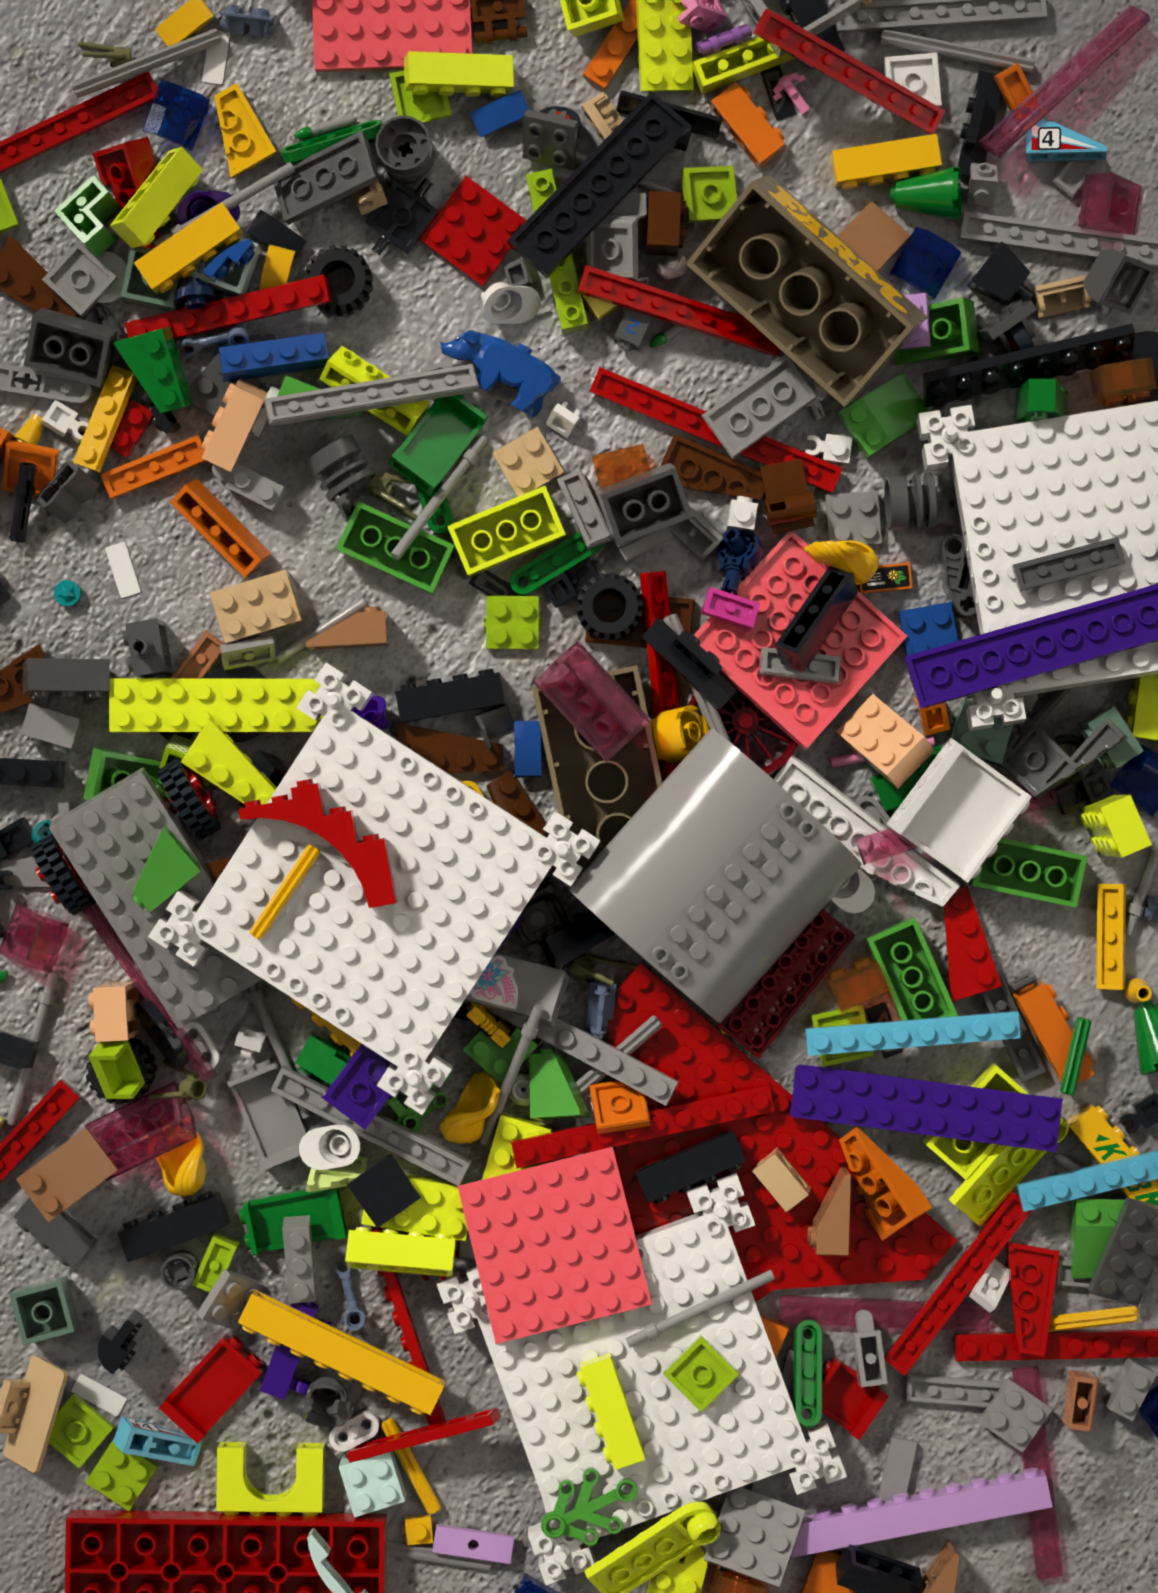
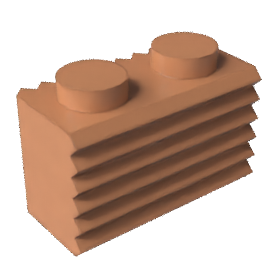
[1061,1370,1099,1432]

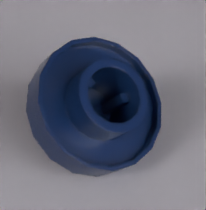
[174,278,215,309]

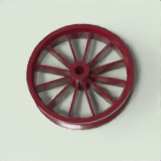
[688,672,798,774]

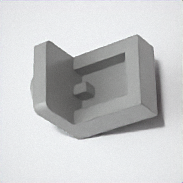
[966,163,998,207]

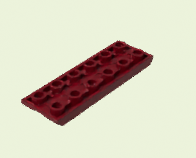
[717,909,856,1059]

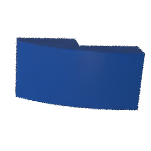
[470,89,530,137]
[203,239,256,283]
[513,721,542,778]

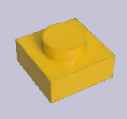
[405,1514,434,1545]

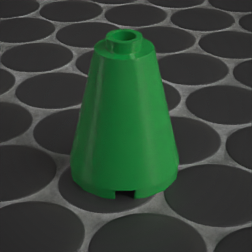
[890,166,962,221]
[1134,1000,1158,1076]

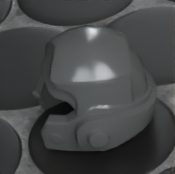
[297,1377,354,1427]

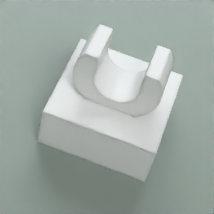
[546,401,580,438]
[235,1025,267,1060]

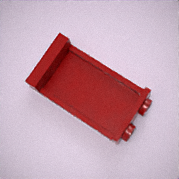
[159,1333,265,1444]

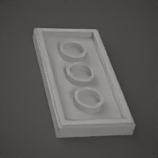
[701,355,819,459]

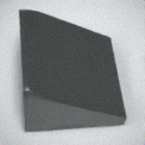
[503,257,541,287]

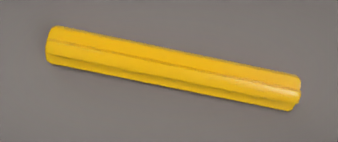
[250,844,321,940]
[1048,1306,1140,1332]
[381,1418,441,1515]

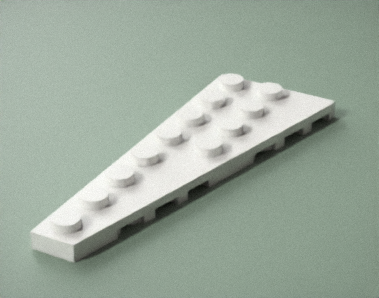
[773,755,960,907]

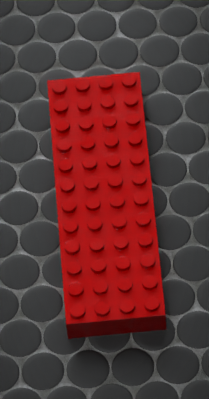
[65,1510,387,1593]

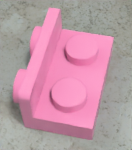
[678,0,727,33]

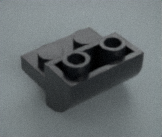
[98,1309,144,1375]

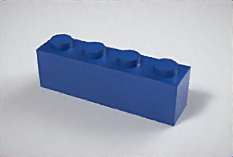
[219,333,329,382]

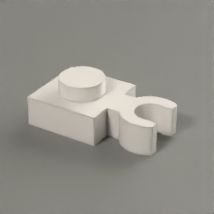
[40,400,88,444]
[805,434,852,464]

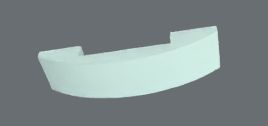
[307,1528,369,1593]

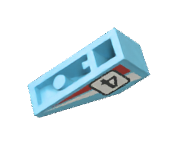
[1026,119,1107,162]
[113,1417,203,1466]

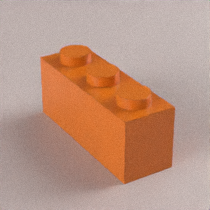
[710,82,785,169]

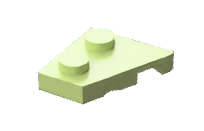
[306,1156,368,1192]

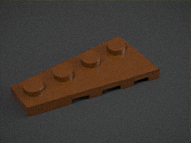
[0,235,89,320]
[660,433,764,501]
[0,643,46,714]
[397,722,504,773]
[486,770,555,870]

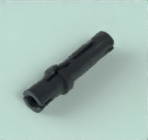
[9,462,37,543]

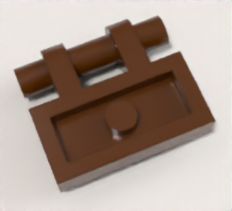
[471,0,528,44]

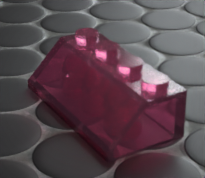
[533,641,652,762]
[85,1081,197,1181]

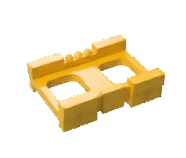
[466,1003,511,1048]

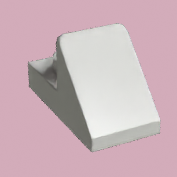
[969,1259,1010,1313]

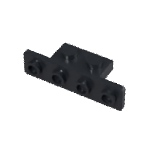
[957,71,1001,177]
[616,90,722,152]
[642,618,736,709]

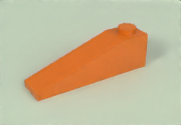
[839,1127,932,1241]

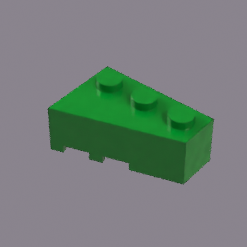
[112,327,193,413]
[1015,379,1068,423]
[868,745,943,812]
[295,1033,351,1087]

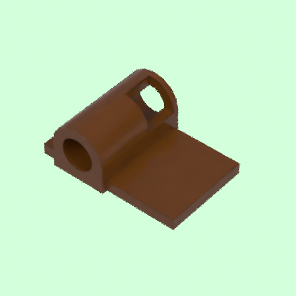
[760,458,817,535]

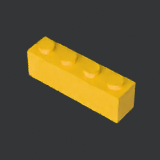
[830,134,942,190]
[134,202,243,294]

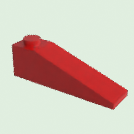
[92,137,160,249]

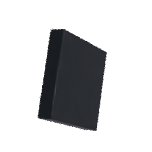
[347,1153,421,1228]

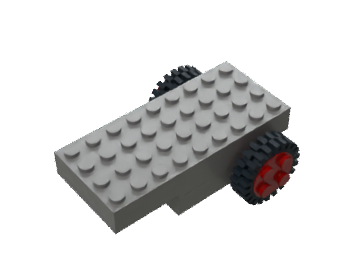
[31,758,262,1029]

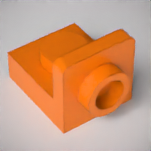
[914,697,950,736]

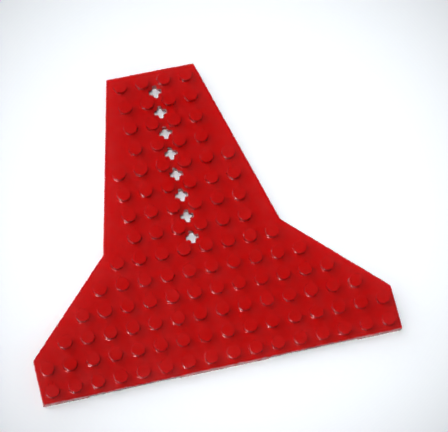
[608,963,957,1302]

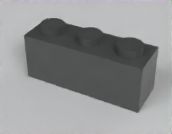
[13,1198,98,1268]

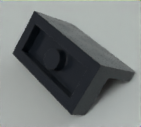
[0,1030,40,1069]

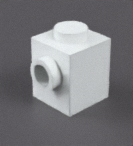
[726,496,758,532]

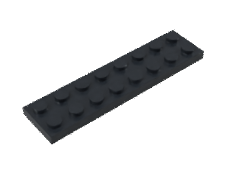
[507,91,691,278]
[923,323,1135,407]

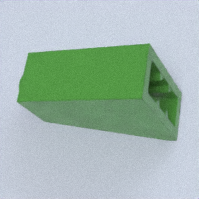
[133,826,201,913]
[529,1049,589,1121]

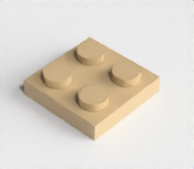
[492,427,564,497]

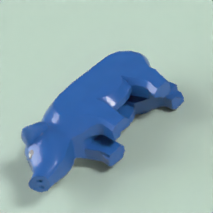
[440,330,561,418]

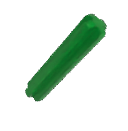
[1060,1017,1091,1095]

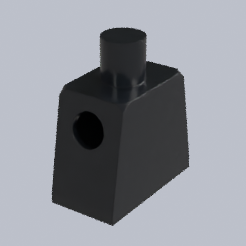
[967,241,1034,306]

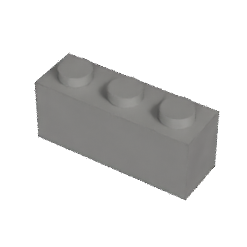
[282,1215,317,1304]

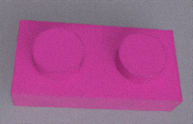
[701,587,760,630]

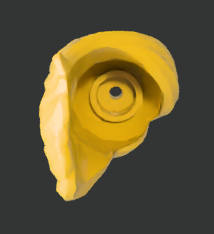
[804,540,880,585]
[439,1072,501,1144]
[149,1118,206,1197]

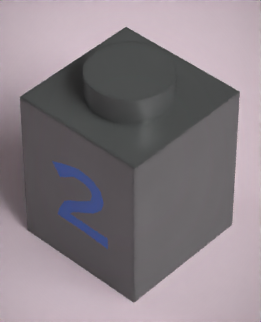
[614,309,652,351]

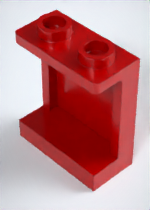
[822,1356,889,1441]

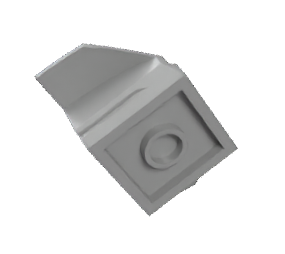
[586,193,649,285]

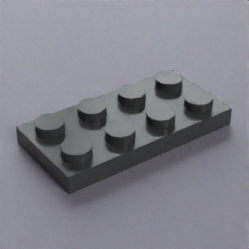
[274,131,380,225]
[1088,1197,1158,1306]

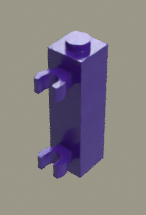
[260,1302,333,1400]

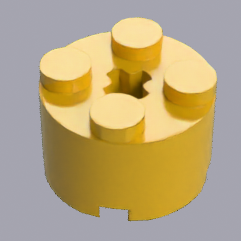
[650,705,709,764]

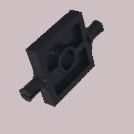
[365,177,439,256]

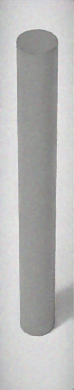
[275,598,368,664]

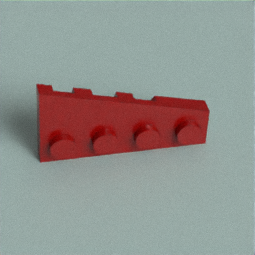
[943,886,1002,1002]
[1006,1242,1060,1357]

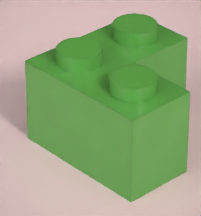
[54,175,121,258]
[463,1027,538,1084]

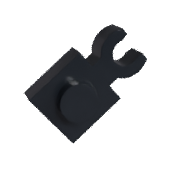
[142,393,182,433]
[1118,1092,1158,1134]

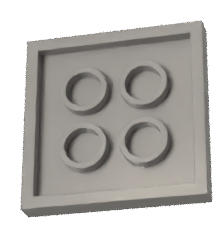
[704,1487,806,1589]

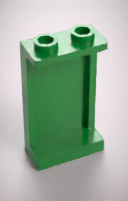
[387,394,488,496]
[239,1188,348,1256]

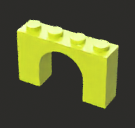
[216,1442,325,1516]

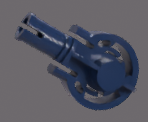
[717,528,763,595]

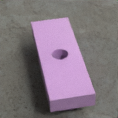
[432,1524,514,1564]

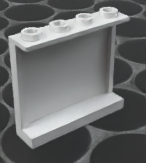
[887,737,1032,883]

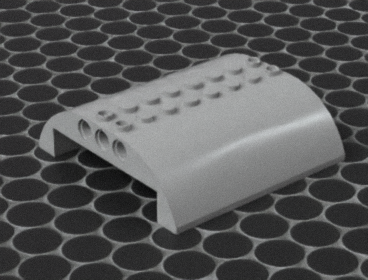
[568,728,862,1023]

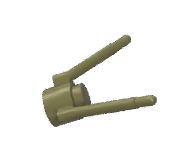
[78,41,132,68]
[368,472,418,520]
[569,953,637,989]
[148,1059,207,1101]

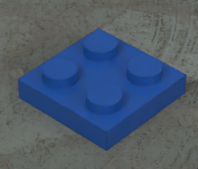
[898,602,958,656]

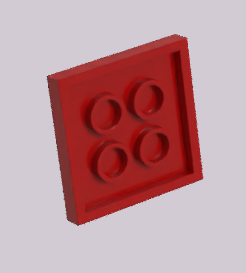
[419,176,527,287]

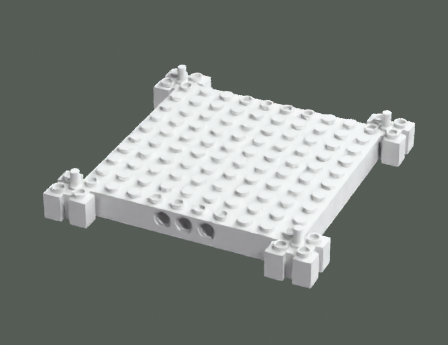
[916,401,1158,731]
[148,663,601,1115]
[437,1171,847,1585]

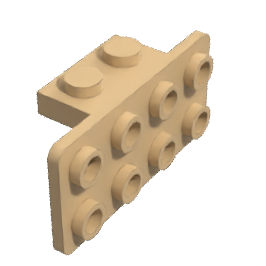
[0,1356,68,1473]

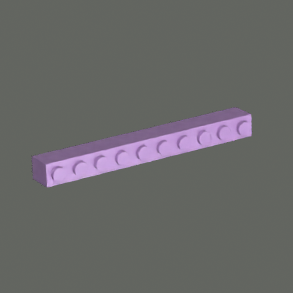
[791,1468,1053,1558]

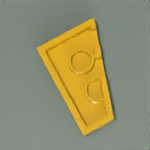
[214,83,277,179]

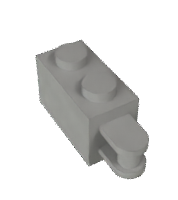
[212,463,287,514]
[851,1309,888,1387]

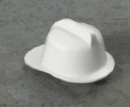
[481,282,541,324]
[831,868,875,913]
[299,1125,360,1170]

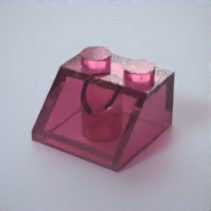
[1078,172,1141,235]
[0,903,69,973]

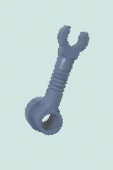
[181,323,249,357]
[334,1262,366,1330]

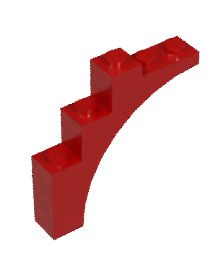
[238,779,398,908]

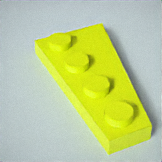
[181,717,277,805]

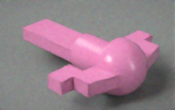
[773,72,810,114]

